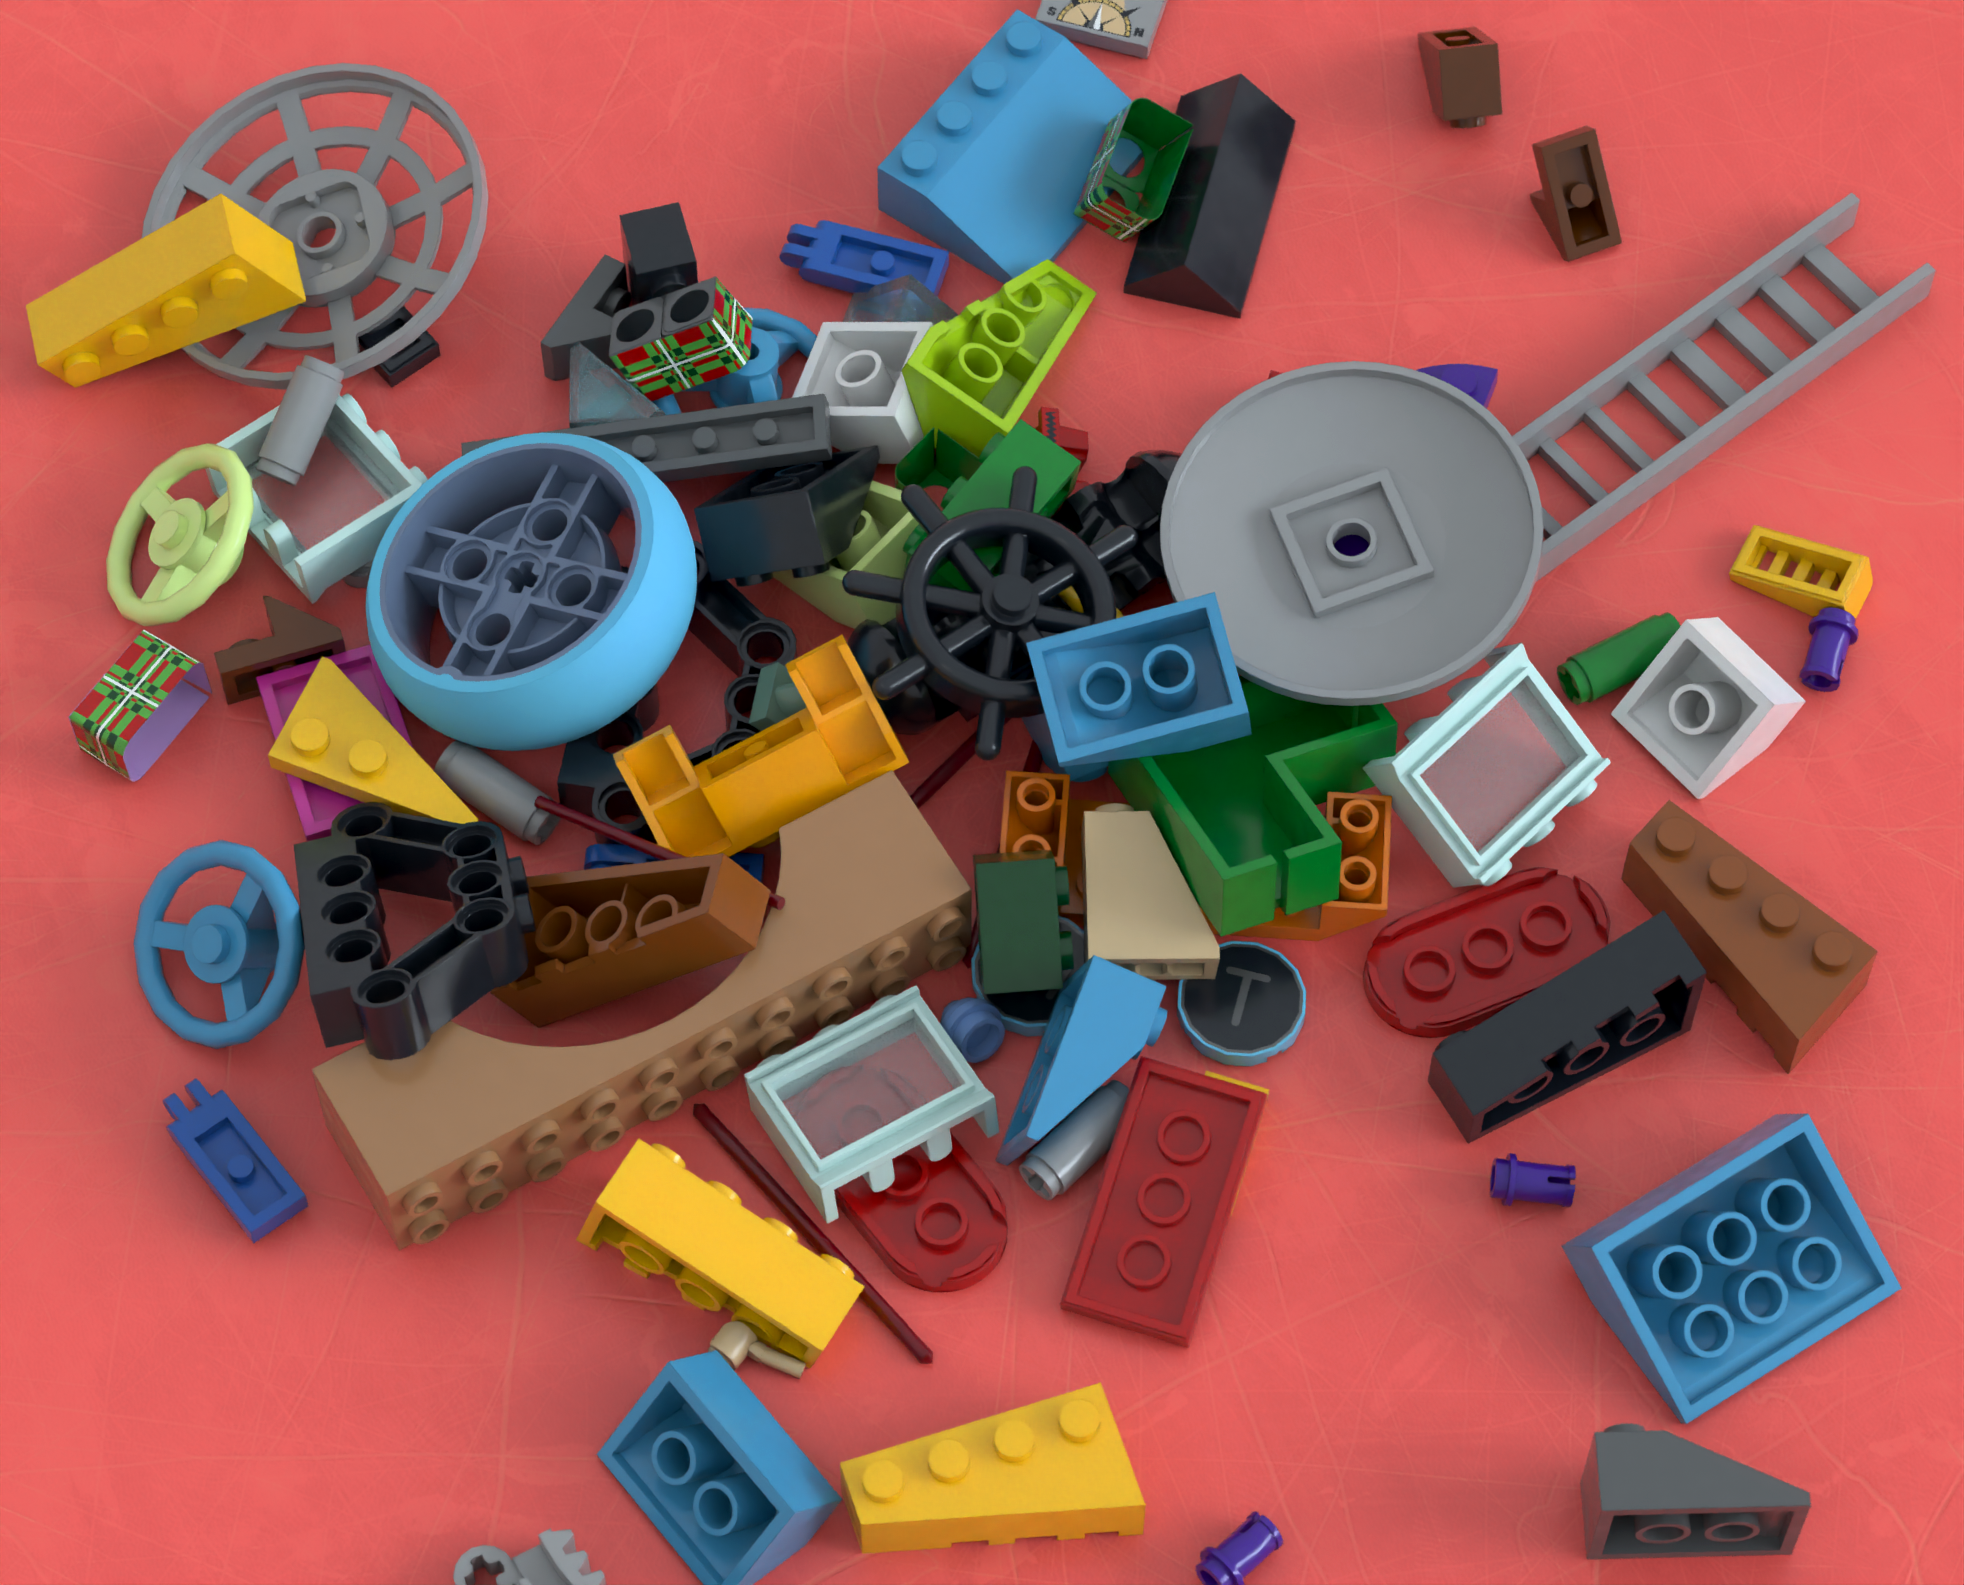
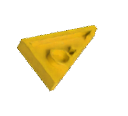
[268,656,478,824]

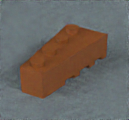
[1621,800,1878,1074]
[490,853,771,1028]

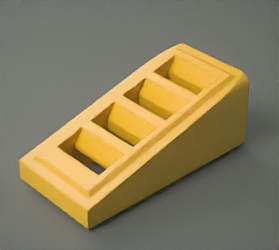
[1729,525,1873,620]

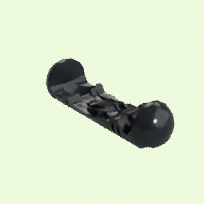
[847,450,1182,735]

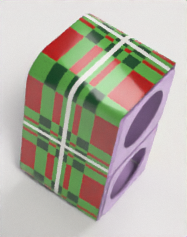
[68,630,212,782]

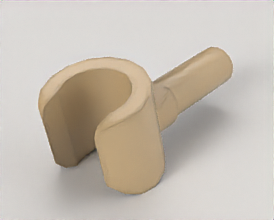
[708,1321,806,1379]

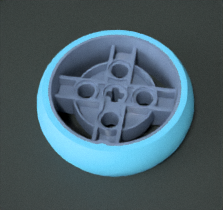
[365,433,697,751]

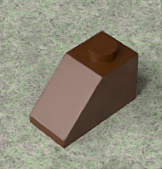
[1418,27,1502,128]

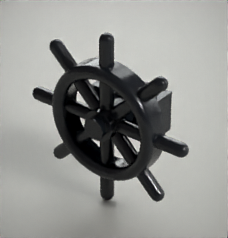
[842,466,1138,761]

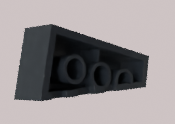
[1428,910,1707,1144]

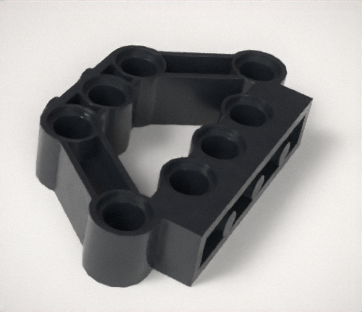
[557,540,797,845]
[294,802,536,1060]

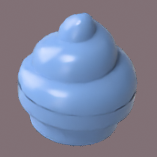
[940,997,1005,1063]

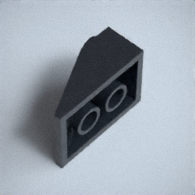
[694,445,880,587]

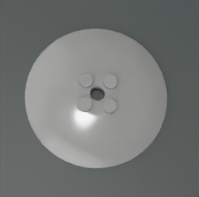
[1160,361,1543,706]

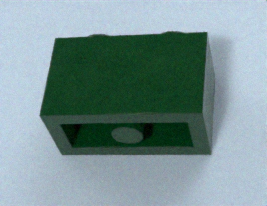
[973,850,1074,994]

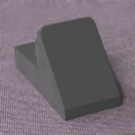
[540,254,632,381]

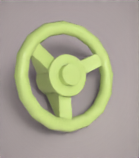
[106,443,254,626]

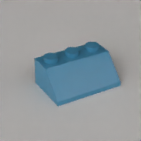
[597,1350,843,1585]

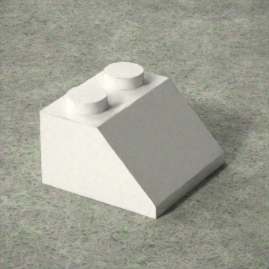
[792,322,933,464]
[1611,617,1806,799]

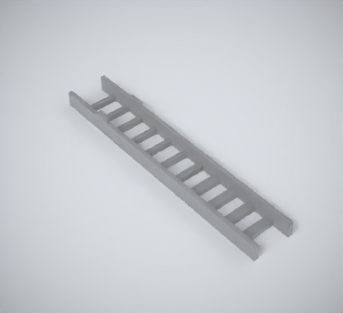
[1512,193,1936,582]

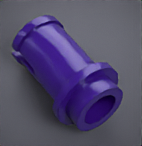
[1799,607,1859,692]
[1490,1153,1576,1207]
[1195,1511,1283,1585]

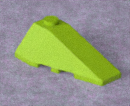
[901,259,1097,458]

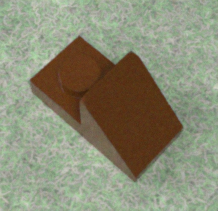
[1530,126,1622,262]
[214,596,346,705]

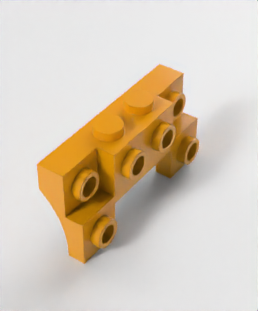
[613,634,909,857]

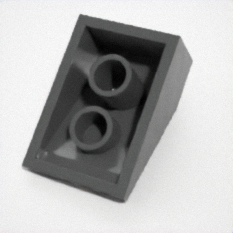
[1580,1423,1811,1560]

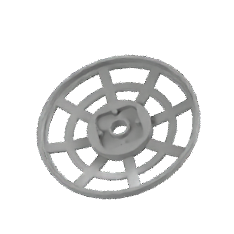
[142,63,489,390]

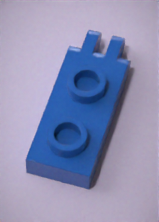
[779,220,949,313]
[162,1078,308,1244]

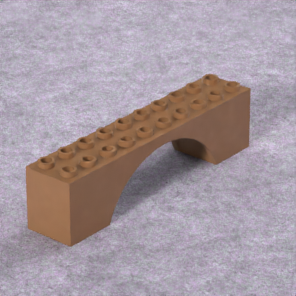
[312,770,972,1250]

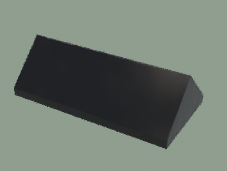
[1123,73,1296,319]

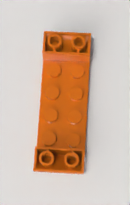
[999,770,1392,941]

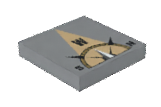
[1035,0,1168,59]

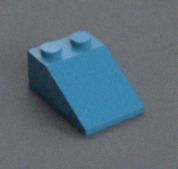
[1026,592,1252,767]
[995,955,1168,1166]

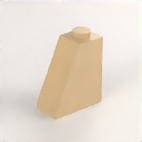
[1081,803,1220,980]

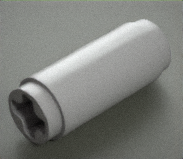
[256,355,345,486]
[434,740,560,845]
[1019,1080,1129,1200]

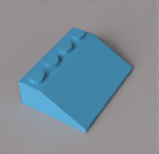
[877,9,1144,284]
[1562,1113,1902,1424]

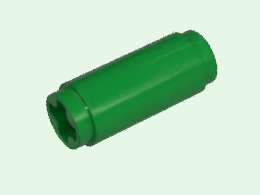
[1557,612,1681,705]

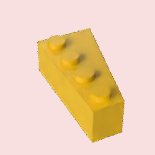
[26,193,306,388]
[576,1138,865,1369]
[840,1383,1146,1554]

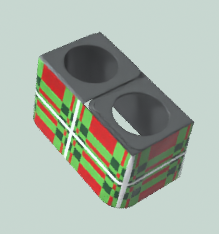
[609,277,753,402]

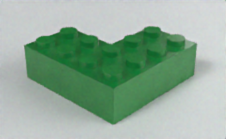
[1108,676,1398,937]

